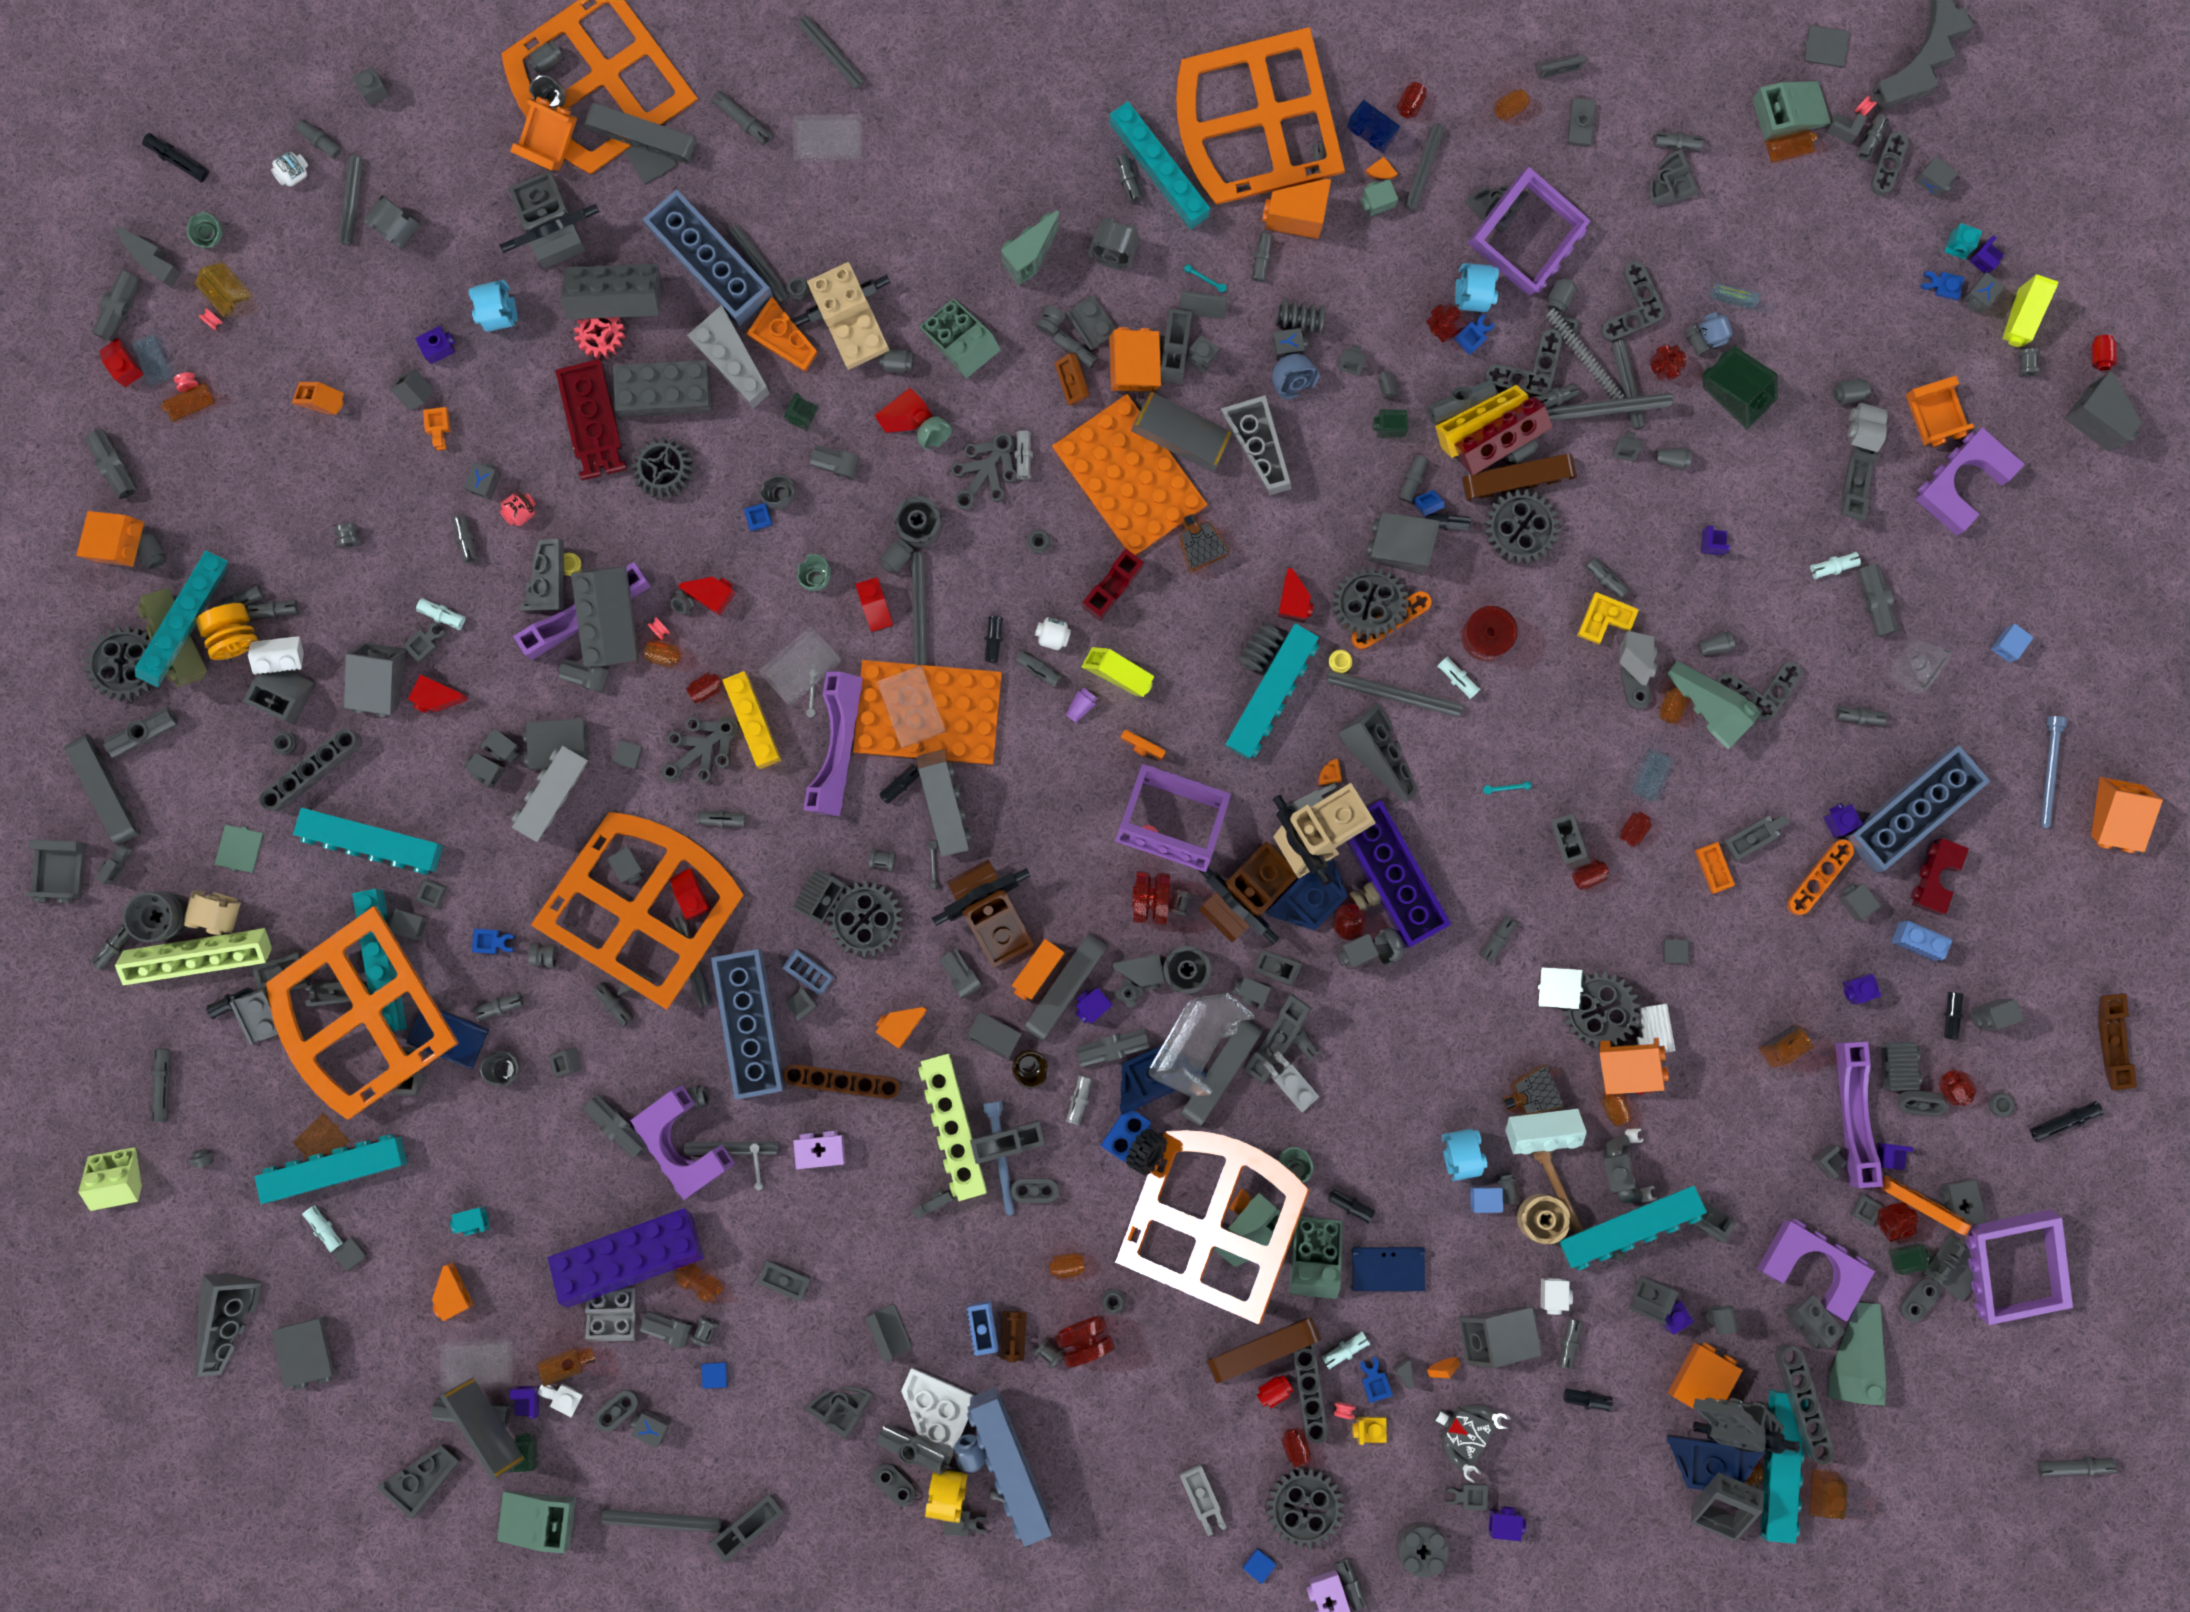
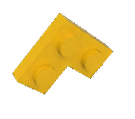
[1577,592,1639,645]

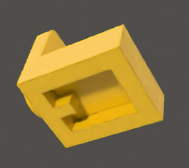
[1352,1417,1387,1445]

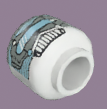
[271,152,308,187]
[1035,617,1071,651]

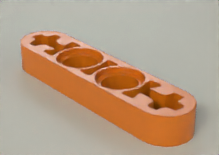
[1351,591,1431,650]
[1787,839,1854,915]
[1880,1175,1972,1236]

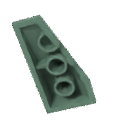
[1667,661,1761,749]
[1828,1302,1886,1406]

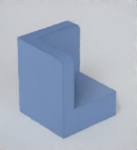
[1991,624,2033,663]
[1470,1187,1503,1213]

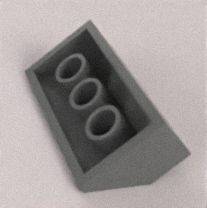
[571,566,639,666]

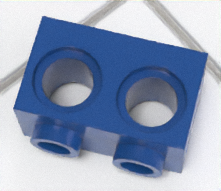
[1100,1110,1152,1162]

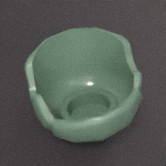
[187,212,223,249]
[917,416,953,451]
[797,554,832,592]
[1279,1147,1314,1183]

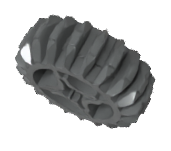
[631,436,694,500]

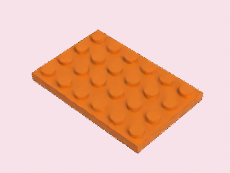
[1052,394,1208,556]
[853,660,1002,765]

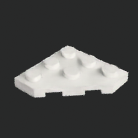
[901,1367,975,1463]

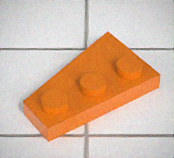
[747,296,818,373]

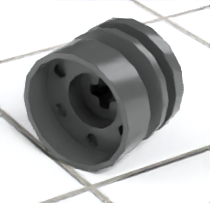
[122,891,188,942]

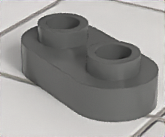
[1620,668,1651,710]
[1898,1090,1948,1116]
[1011,1178,1059,1203]
[1899,1278,1941,1322]
[594,1389,639,1432]
[874,1463,916,1506]

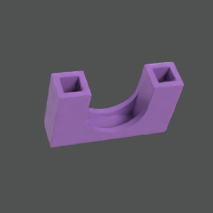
[1915,427,2024,536]
[630,1085,735,1200]
[1757,1219,1875,1322]

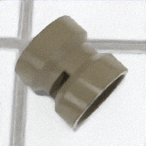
[1349,882,1381,914]

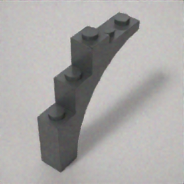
[1872,0,1973,111]

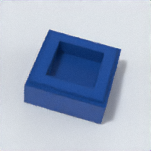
[1413,490,1445,517]
[744,503,773,532]
[701,1362,728,1389]
[1242,1548,1277,1584]

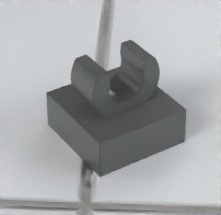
[1338,344,1366,376]
[1612,431,1642,462]

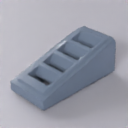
[781,948,834,996]

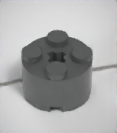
[363,195,421,250]
[1088,218,1140,270]
[894,496,942,548]
[1163,946,1211,994]
[1396,1522,1448,1577]

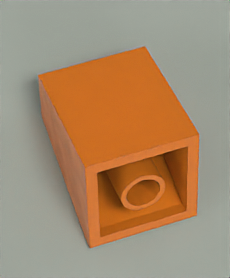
[1262,179,1331,239]
[2091,777,2163,853]

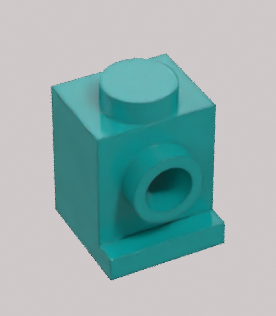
[1944,223,1982,260]
[450,1206,490,1236]

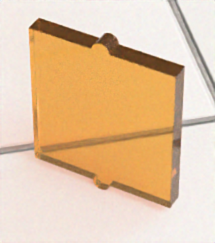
[292,1113,350,1159]

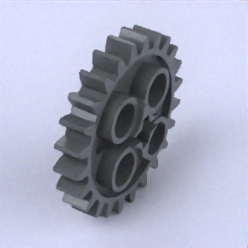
[1484,489,1560,565]
[1332,567,1409,640]
[83,626,154,702]
[826,881,904,958]
[1562,971,1641,1048]
[1266,1467,1345,1549]

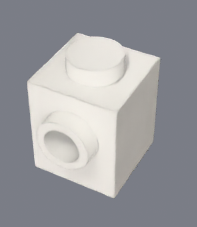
[1540,1278,1573,1315]

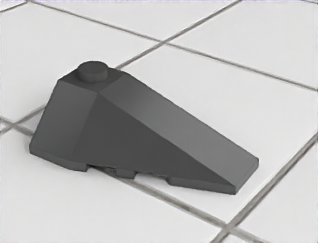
[1338,703,1418,803]
[195,1273,262,1377]

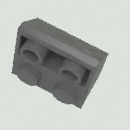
[242,670,315,725]

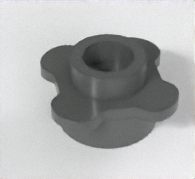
[671,589,695,615]
[1115,979,1143,1007]

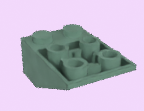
[1752,81,1831,141]
[1001,210,1060,286]
[919,298,1001,379]
[1213,1193,1297,1267]
[1289,1216,1343,1299]
[497,1491,576,1553]

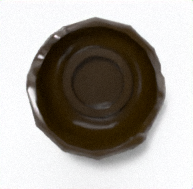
[1012,1049,1048,1089]

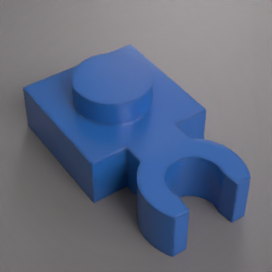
[1920,271,1965,301]
[1454,314,1495,355]
[472,929,516,954]
[1360,1357,1393,1403]

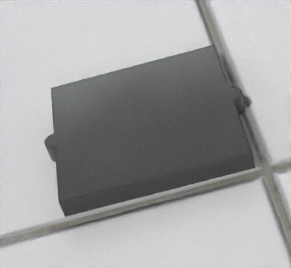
[1804,25,1849,68]
[625,146,677,185]

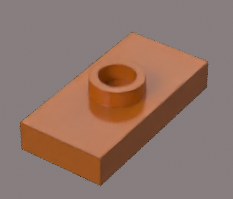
[1120,730,1166,761]
[1694,842,1735,894]

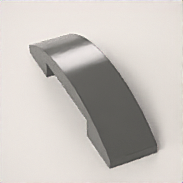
[1841,446,1879,522]
[1245,994,1312,1084]

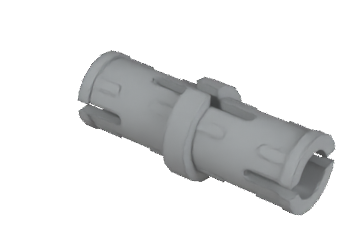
[1015,431,1033,480]
[1066,1075,1093,1126]

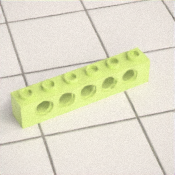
[115,928,272,985]
[918,1054,987,1201]

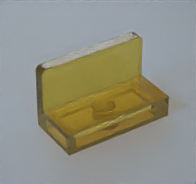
[195,262,252,317]

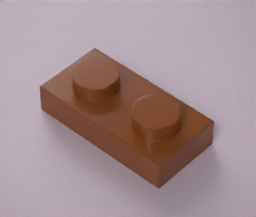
[1054,353,1090,405]

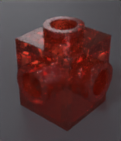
[1426,303,1468,343]
[1650,344,1687,381]
[1878,1202,1919,1242]

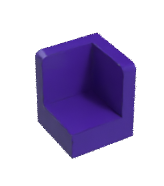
[1969,235,2004,274]
[1701,525,1731,555]
[1877,1143,1913,1170]
[510,1386,540,1419]

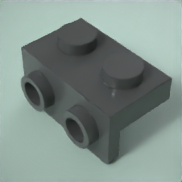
[1784,1295,1844,1349]

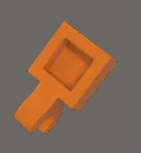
[423,407,451,451]

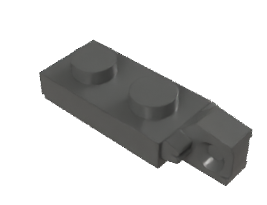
[1723,815,1789,861]

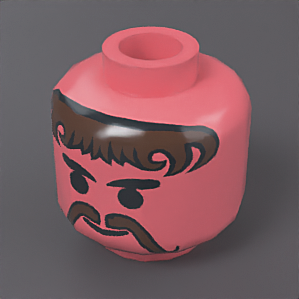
[500,492,536,526]

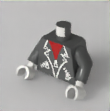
[1603,1129,1657,1203]
[1433,1404,1511,1482]

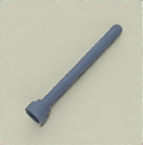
[2041,716,2067,828]
[983,1100,1015,1216]

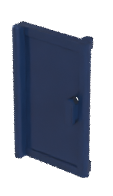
[406,1010,489,1069]
[1351,1247,1425,1291]

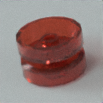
[1461,605,1518,661]
[1132,871,1170,925]
[1054,1315,1115,1368]

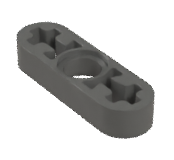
[1870,132,1908,196]

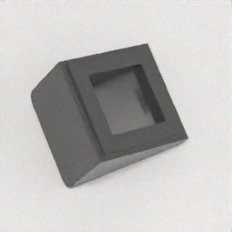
[1378,371,1400,400]
[549,1047,582,1078]
[1393,1357,1414,1390]

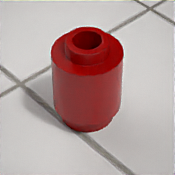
[2091,335,2117,371]
[1257,1375,1294,1409]

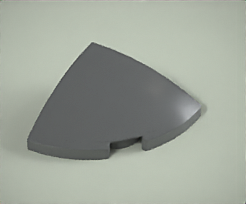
[1650,149,1698,205]
[1466,186,1529,233]
[805,1387,873,1440]

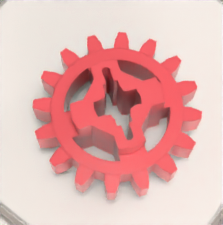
[574,317,626,359]

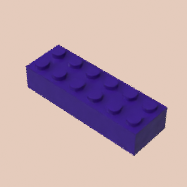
[1346,800,1451,948]
[547,1208,704,1308]

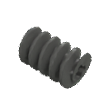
[1275,298,1325,335]
[1235,620,1285,672]

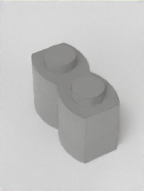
[1847,402,1888,452]

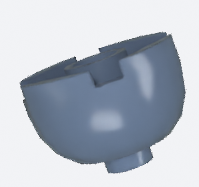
[1272,354,1320,399]

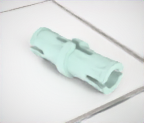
[1810,552,1861,579]
[416,598,466,630]
[1437,656,1481,699]
[302,1205,343,1253]
[1321,1331,1370,1370]

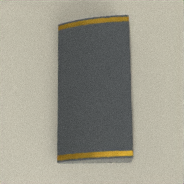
[1131,391,1232,472]
[440,1377,525,1481]

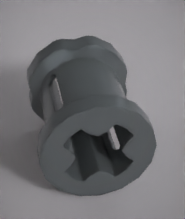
[2018,348,2041,376]
[869,848,896,872]
[1167,889,1193,917]
[690,1316,719,1347]
[1033,1337,1065,1369]

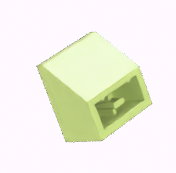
[78,1147,142,1211]

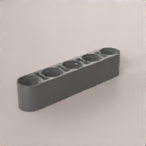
[584,103,697,163]
[259,729,362,812]
[65,734,141,845]
[1023,933,1108,1042]
[1180,1017,1263,1127]
[1292,1322,1328,1444]
[1775,1343,1835,1465]

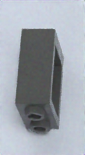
[1691,1472,1764,1542]

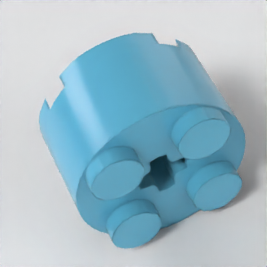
[1455,263,1499,312]
[469,280,518,332]
[1442,1128,1487,1181]

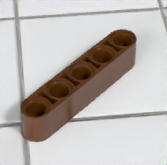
[1462,454,1577,501]
[783,1064,901,1099]
[1207,1316,1322,1384]

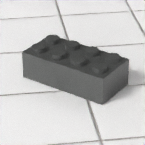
[561,263,662,319]
[613,360,712,418]

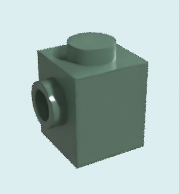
[1360,179,1398,217]

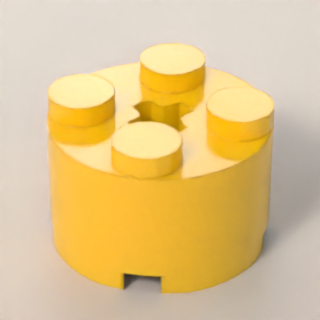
[925,1469,968,1523]

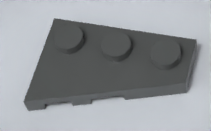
[519,539,564,611]
[376,1444,462,1519]

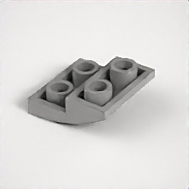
[585,1288,636,1342]

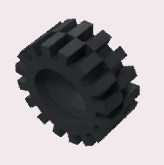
[1126,1128,1167,1176]

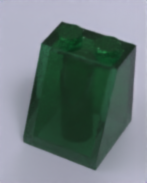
[1702,346,1778,430]

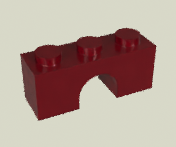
[1082,548,1144,622]
[1911,838,1969,915]

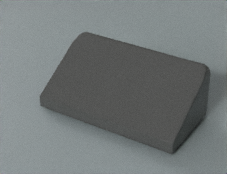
[1535,53,1586,79]
[1179,291,1227,319]

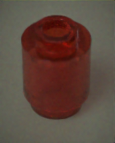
[1396,82,1427,118]
[686,671,723,704]
[1619,811,1653,848]
[1572,859,1609,890]
[1281,1428,1311,1467]

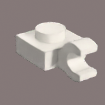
[537,1382,584,1417]

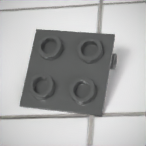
[1923,1234,1990,1302]

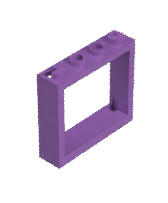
[1467,167,1591,296]
[1115,764,1231,872]
[1966,1209,2073,1325]

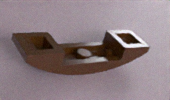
[2098,993,2137,1090]

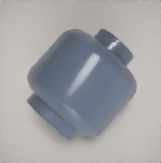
[1699,311,1733,348]
[953,1434,987,1473]

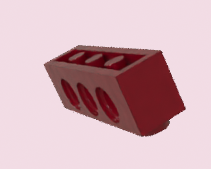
[1454,397,1553,475]

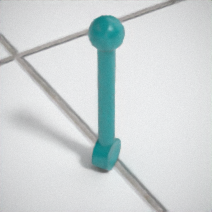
[1184,264,1227,293]
[1483,781,1532,795]

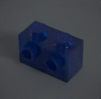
[1347,99,1400,153]

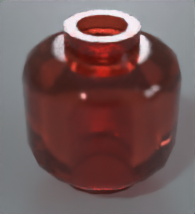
[1333,904,1366,940]
[1939,1070,1977,1106]

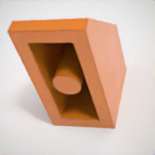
[292,382,344,415]
[875,1007,928,1049]
[432,1263,474,1321]

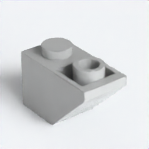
[1619,631,1657,685]

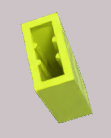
[2002,274,2058,347]
[1081,647,1154,697]

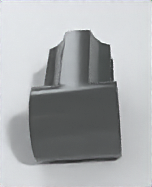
[810,445,860,480]
[558,659,609,693]
[939,949,983,999]
[1705,1305,1738,1335]
[640,1311,693,1348]

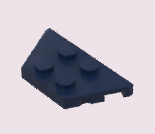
[1265,858,1348,931]
[1120,1044,1206,1115]
[1667,1435,1764,1490]

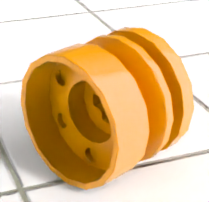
[195,603,258,660]

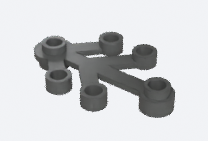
[951,432,1016,511]
[662,716,739,783]

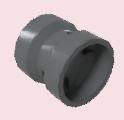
[1035,305,1066,337]
[529,943,558,968]

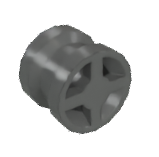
[333,523,361,549]

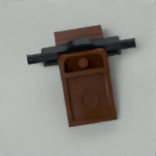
[1197,841,1297,945]
[931,859,1035,968]

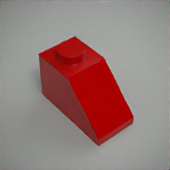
[99,338,145,387]
[874,388,933,433]
[1277,568,1314,622]
[678,576,735,616]
[855,577,893,632]
[408,674,468,713]
[670,868,712,920]

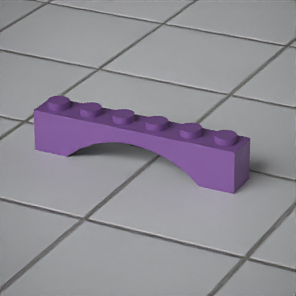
[513,562,652,660]
[803,672,863,816]
[1835,1042,1883,1188]

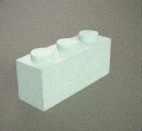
[1505,1109,1587,1154]

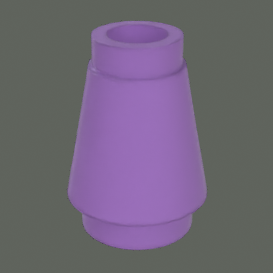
[1066,687,1098,723]

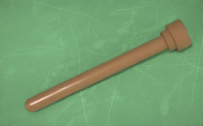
[1532,1151,1583,1234]

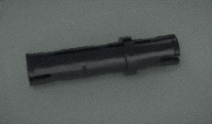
[142,133,209,183]
[2029,1101,2103,1142]

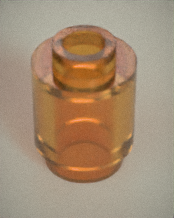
[1494,89,1530,121]
[644,640,681,668]
[1659,688,1689,724]
[1600,1092,1632,1126]
[1049,1252,1085,1280]

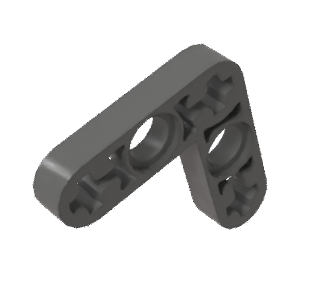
[1601,261,1665,342]
[1484,329,1562,396]
[1716,662,1802,722]

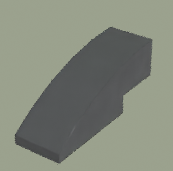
[116,226,181,288]
[1160,308,1192,384]
[970,1120,1045,1164]
[708,1494,784,1563]

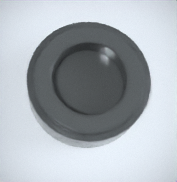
[1988,1093,2014,1117]

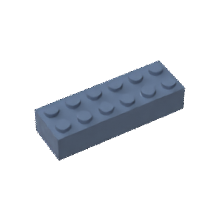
[642,189,773,327]
[1844,745,1990,873]
[711,949,786,1100]
[967,1386,1052,1547]

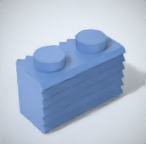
[1892,921,1952,961]
[966,1300,999,1356]

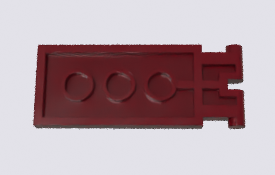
[555,359,627,481]

